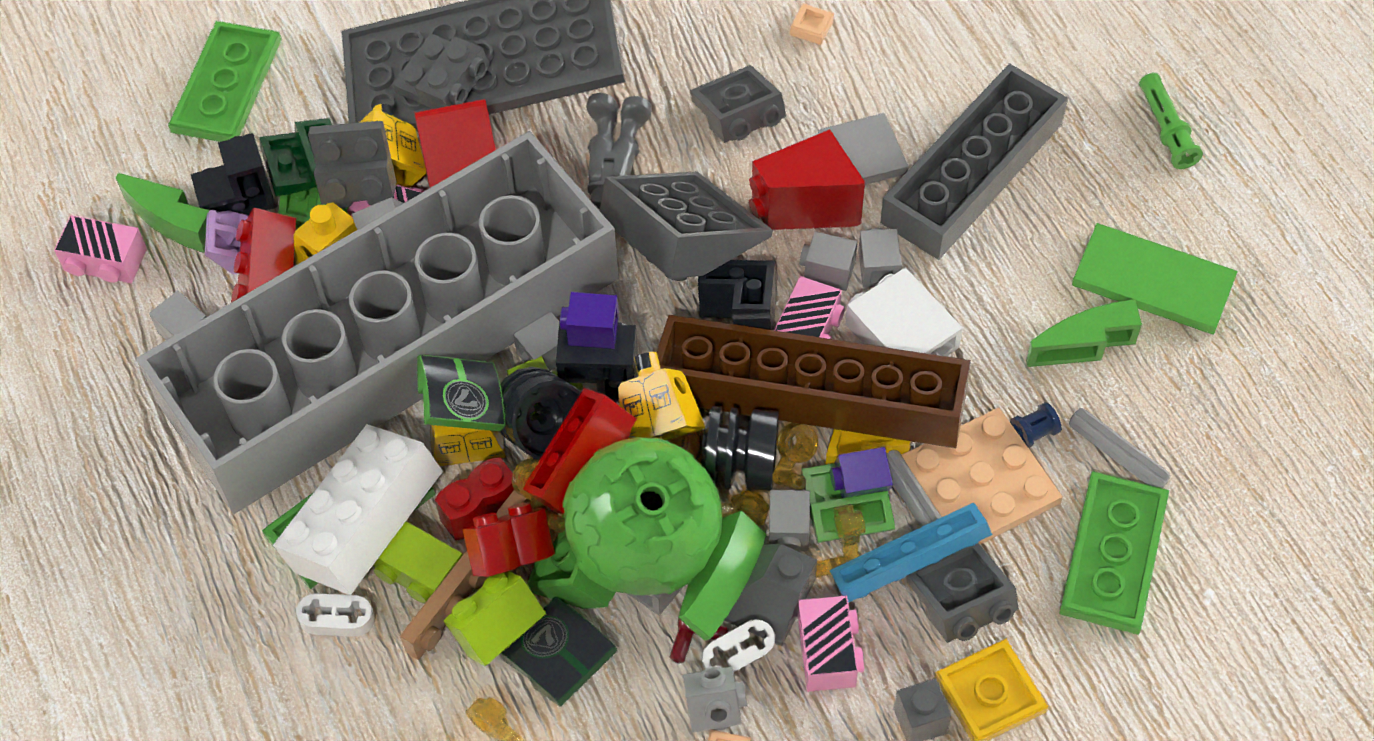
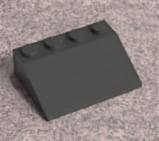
[600,172,773,281]

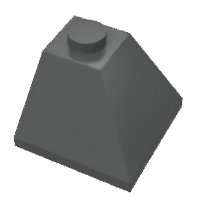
[724,544,817,647]

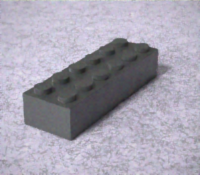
[880,63,1068,260]

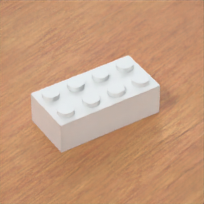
[273,424,443,595]

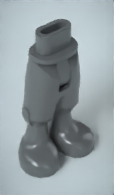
[586,93,652,209]

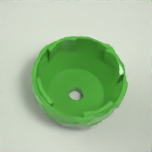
[562,437,722,596]

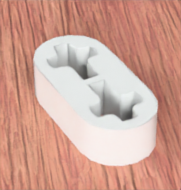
[296,593,375,637]
[701,620,775,672]

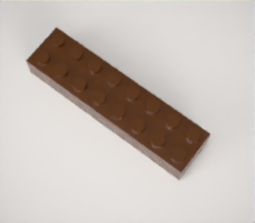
[657,315,971,448]

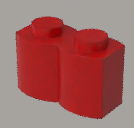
[435,457,517,541]
[463,502,555,577]

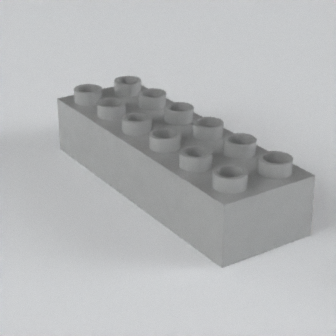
[136,131,619,514]

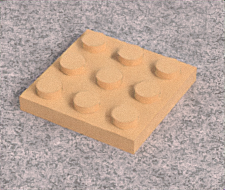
[901,407,1063,545]

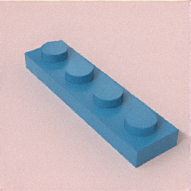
[830,502,992,603]

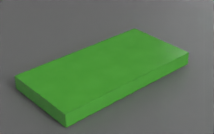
[168,21,282,142]
[1072,223,1238,335]
[1059,471,1170,635]

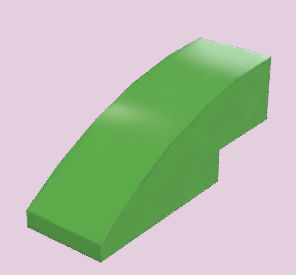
[115,173,210,253]
[1026,299,1142,367]
[678,510,767,641]

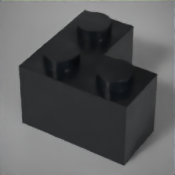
[190,133,277,215]
[698,260,776,330]
[556,322,638,403]

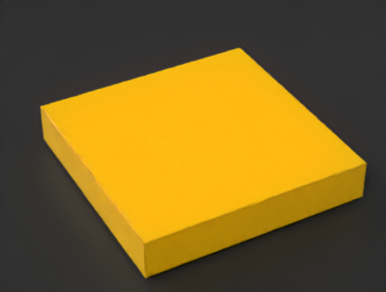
[934,638,1049,741]

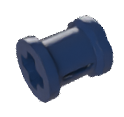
[1010,402,1062,448]

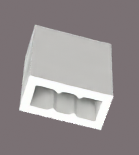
[845,267,963,356]

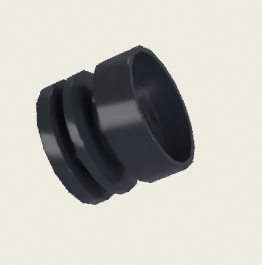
[499,367,581,460]
[701,406,779,493]

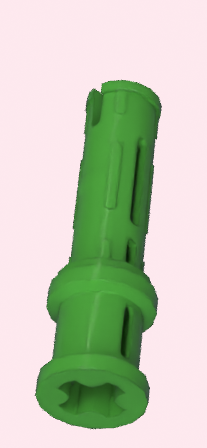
[1139,73,1203,169]

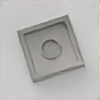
[818,113,909,185]

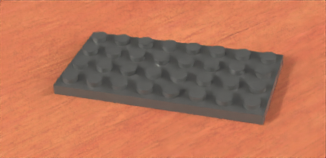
[341,0,626,132]

